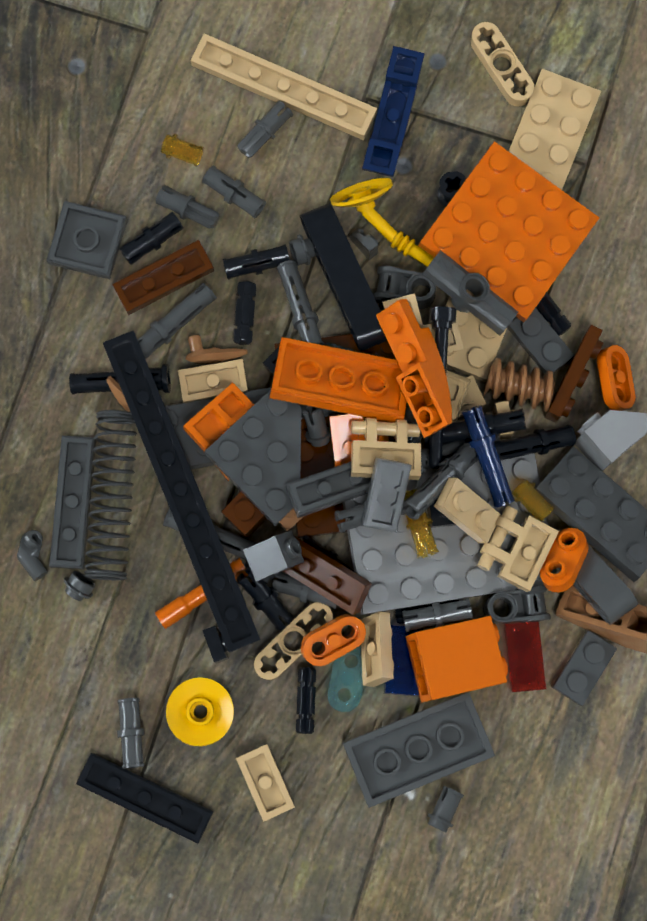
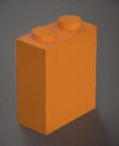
[405,616,508,703]

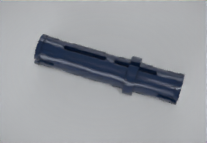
[461,405,515,508]

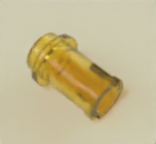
[161,134,204,167]
[512,479,554,521]

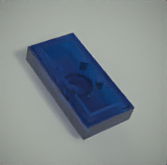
[384,625,423,697]

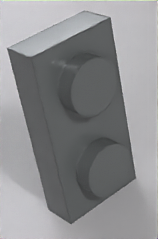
[507,307,575,374]
[552,630,617,706]

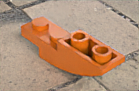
[376,299,452,438]

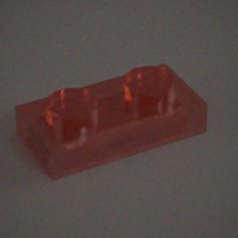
[504,621,546,692]

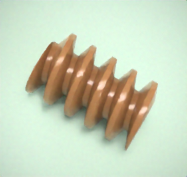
[483,357,555,413]

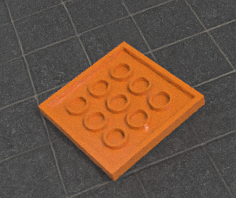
[418,141,600,322]

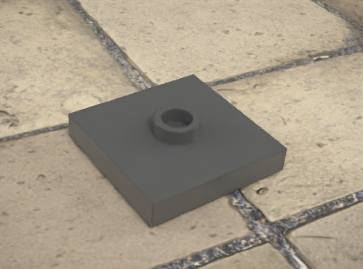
[46,201,128,280]

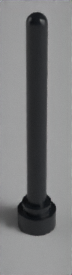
[428,307,457,469]

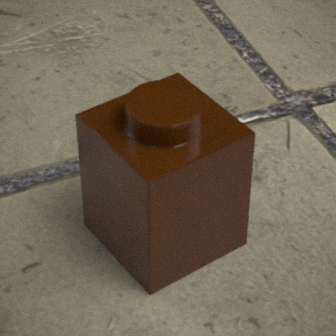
[221,492,267,539]

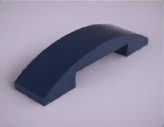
[362,46,425,177]

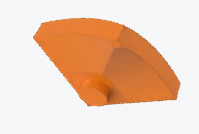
[183,382,254,481]

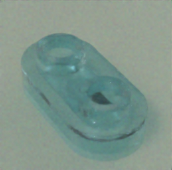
[328,647,363,712]

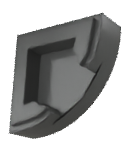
[348,228,379,260]

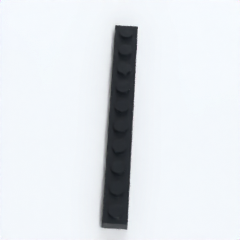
[103,330,261,653]

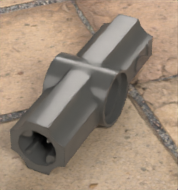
[422,250,518,336]

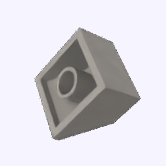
[575,410,647,471]

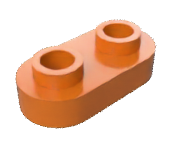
[597,345,636,411]
[540,528,589,593]
[301,614,366,666]

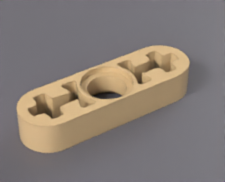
[471,22,534,107]
[254,602,333,680]

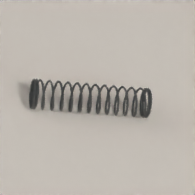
[84,410,137,580]

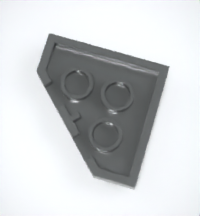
[204,390,301,526]

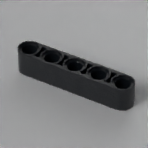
[300,203,387,352]

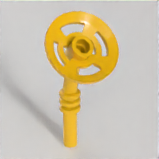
[330,178,434,267]

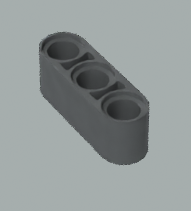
[558,540,638,625]

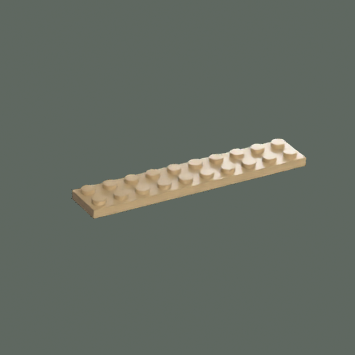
[445,69,601,382]

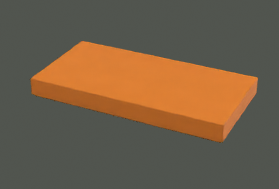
[269,337,407,423]

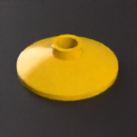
[166,677,234,746]

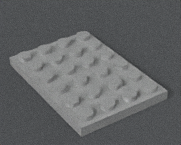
[342,453,557,615]

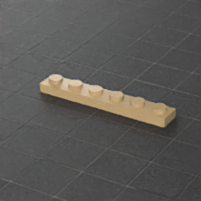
[190,33,377,140]

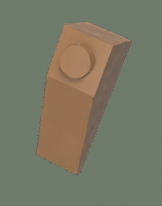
[555,586,647,654]

